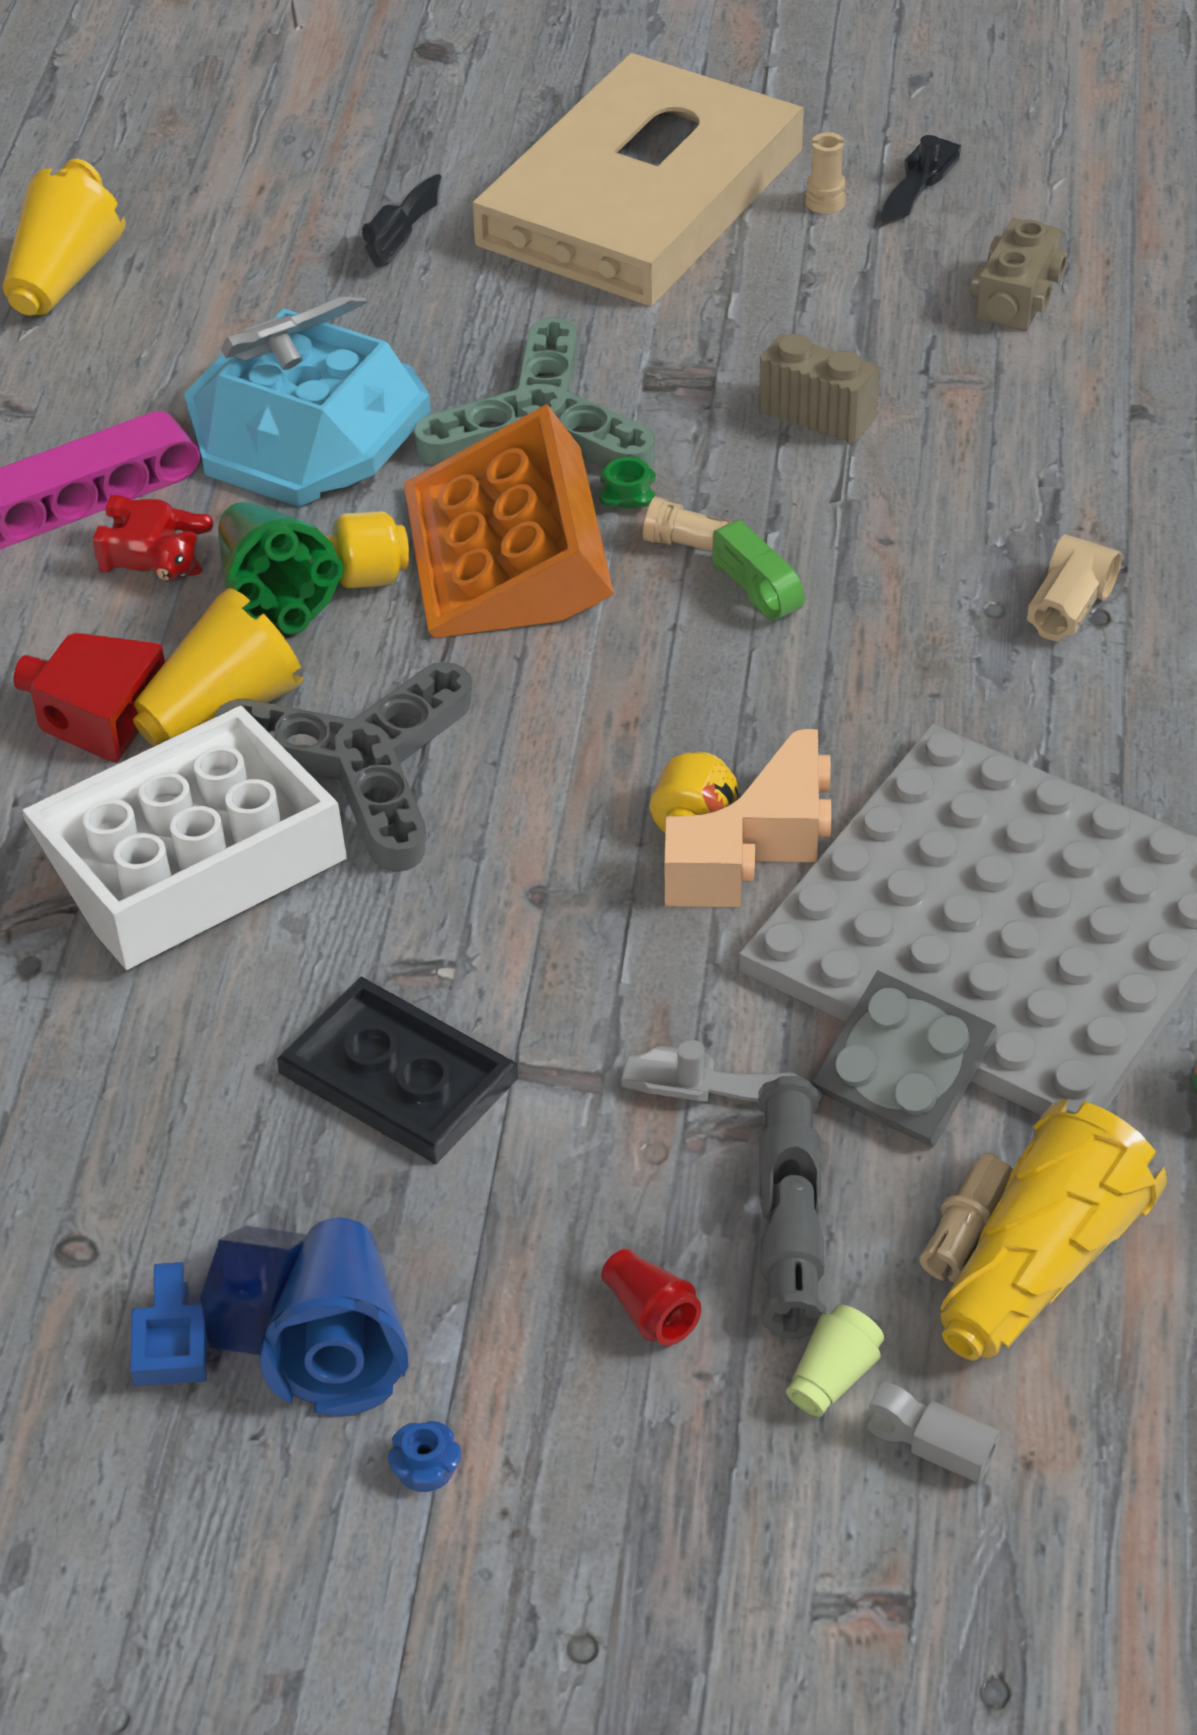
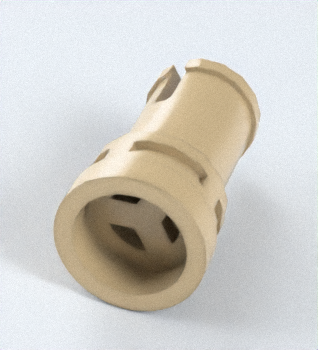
[805,132,846,214]
[643,496,732,552]

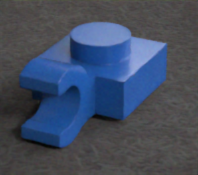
[130,1262,207,1386]

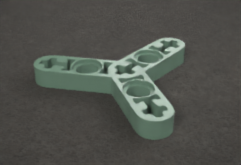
[414,317,655,469]

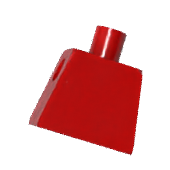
[13,632,165,763]

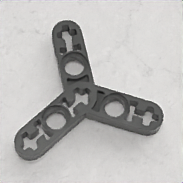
[215,662,472,871]

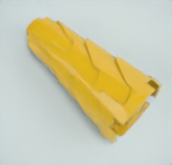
[940,1099,1167,1361]

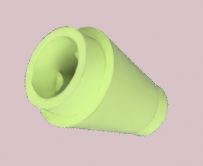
[786,1305,884,1417]

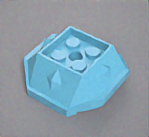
[184,308,431,508]

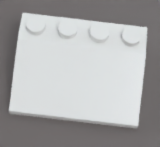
[22,706,347,970]

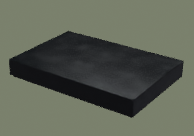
[277,976,518,1164]

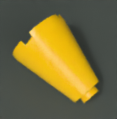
[2,168,126,316]
[133,588,304,747]

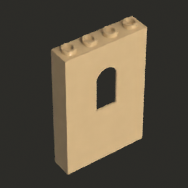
[473,53,804,307]

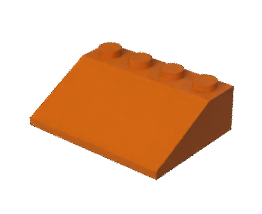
[403,404,614,638]

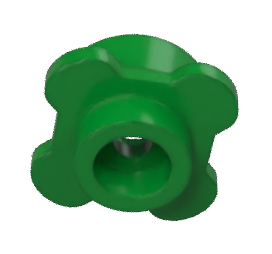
[599,457,656,508]

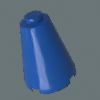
[260,1218,409,1416]

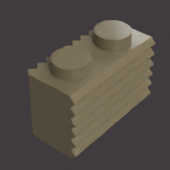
[759,333,881,444]

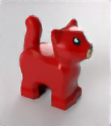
[93,495,214,582]

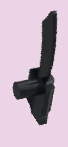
[880,135,961,223]
[362,174,442,267]

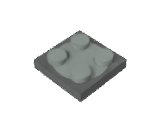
[812,970,998,1148]

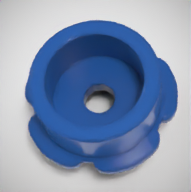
[387,1421,461,1492]

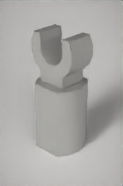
[867,1382,1001,1483]

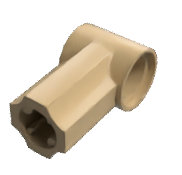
[1027,534,1122,642]

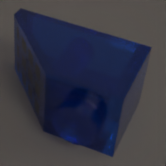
[200,1225,307,1355]

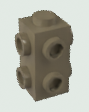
[971,218,1068,331]

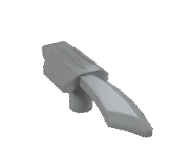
[221,297,367,370]
[621,1040,822,1102]

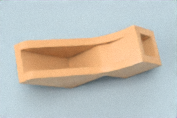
[665,729,831,908]

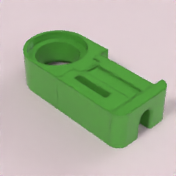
[712,519,805,621]

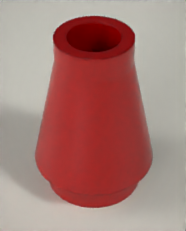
[601,1249,702,1346]

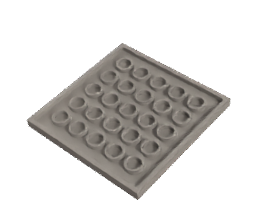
[739,724,1197,1116]

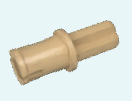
[919,1153,1012,1282]

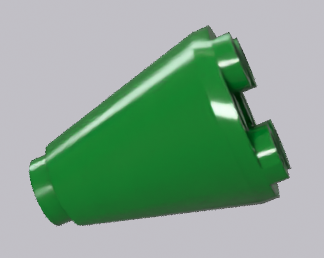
[218,502,343,635]

